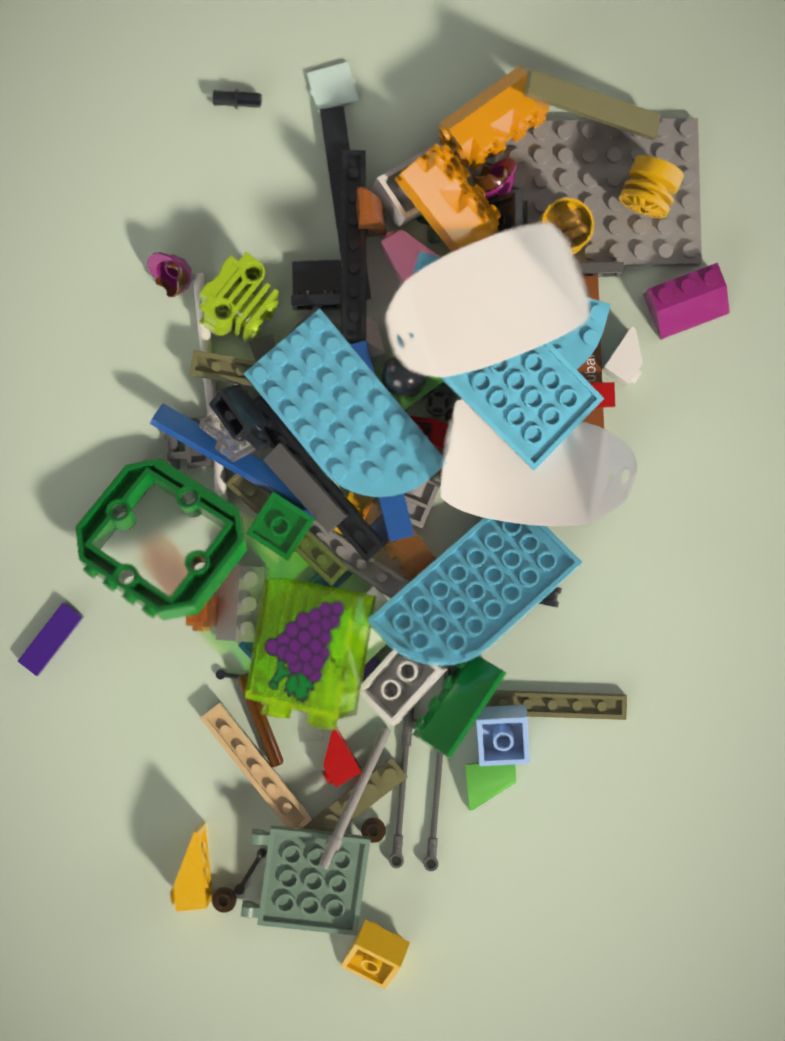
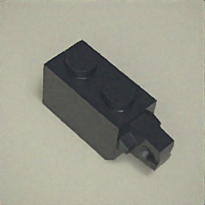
[209,384,272,451]

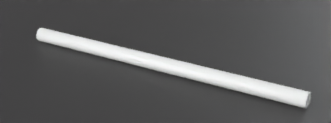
[192,273,229,502]

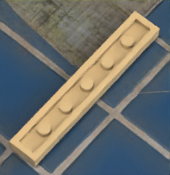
[200,702,313,828]

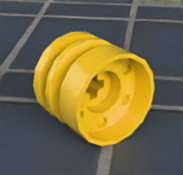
[619,155,684,219]
[537,198,594,255]

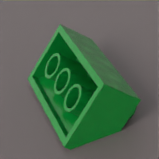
[412,656,507,758]

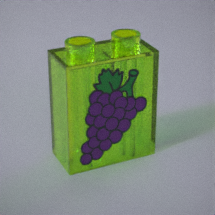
[245,578,376,729]

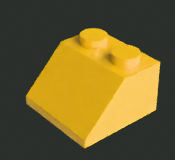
[341,919,410,989]

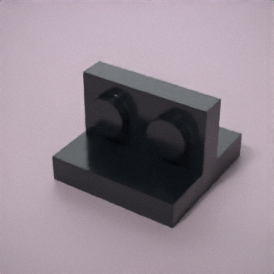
[488,191,528,235]

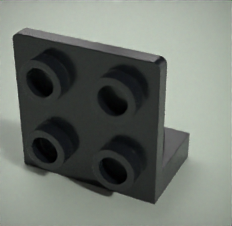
[291,260,341,311]

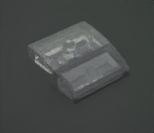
[199,413,255,462]

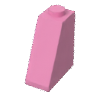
[381,229,439,285]

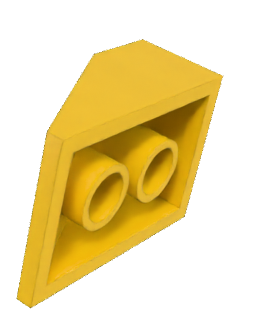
[170,823,213,912]

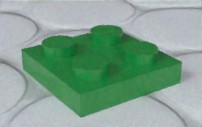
[245,492,316,561]

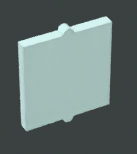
[307,62,359,113]

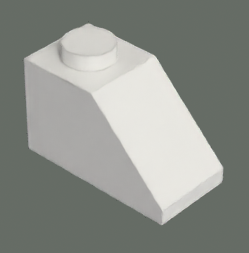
[602,327,643,387]

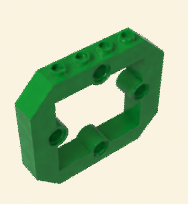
[75,458,247,621]

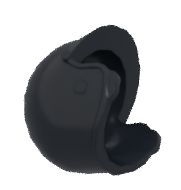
[382,355,426,397]

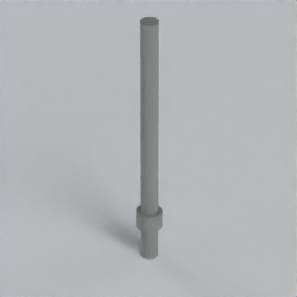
[318,727,391,869]

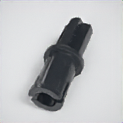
[213,89,262,109]

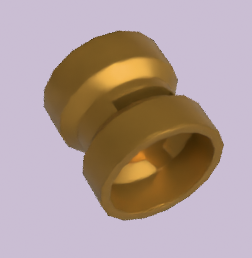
[555,208,589,243]

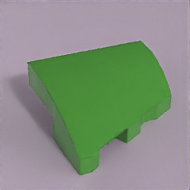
[465,762,516,811]

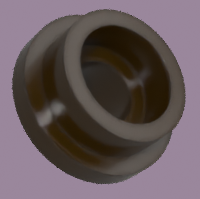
[361,817,386,843]
[212,887,237,913]

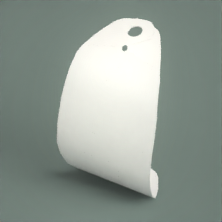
[386,222,589,377]
[440,400,637,526]

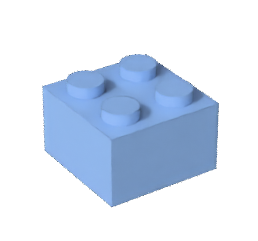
[476,705,530,766]

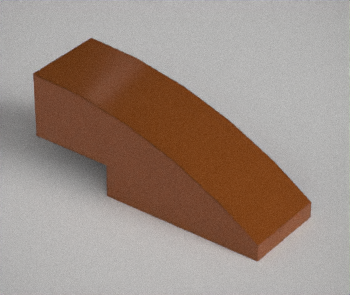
[356,187,387,236]

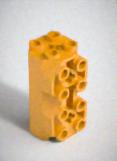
[438,65,550,171]
[394,144,501,253]

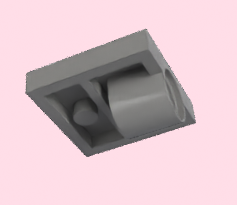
[377,479,441,528]

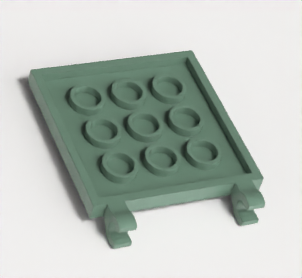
[241,825,371,936]

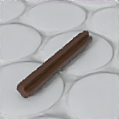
[237,673,284,767]

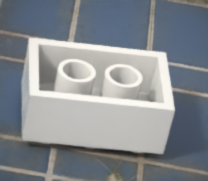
[356,649,448,726]

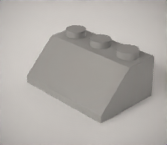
[216,566,270,643]

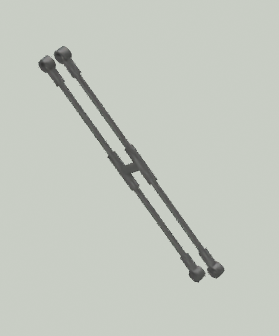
[389,665,451,871]

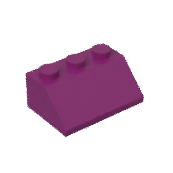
[643,262,730,340]

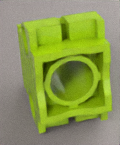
[199,252,279,343]

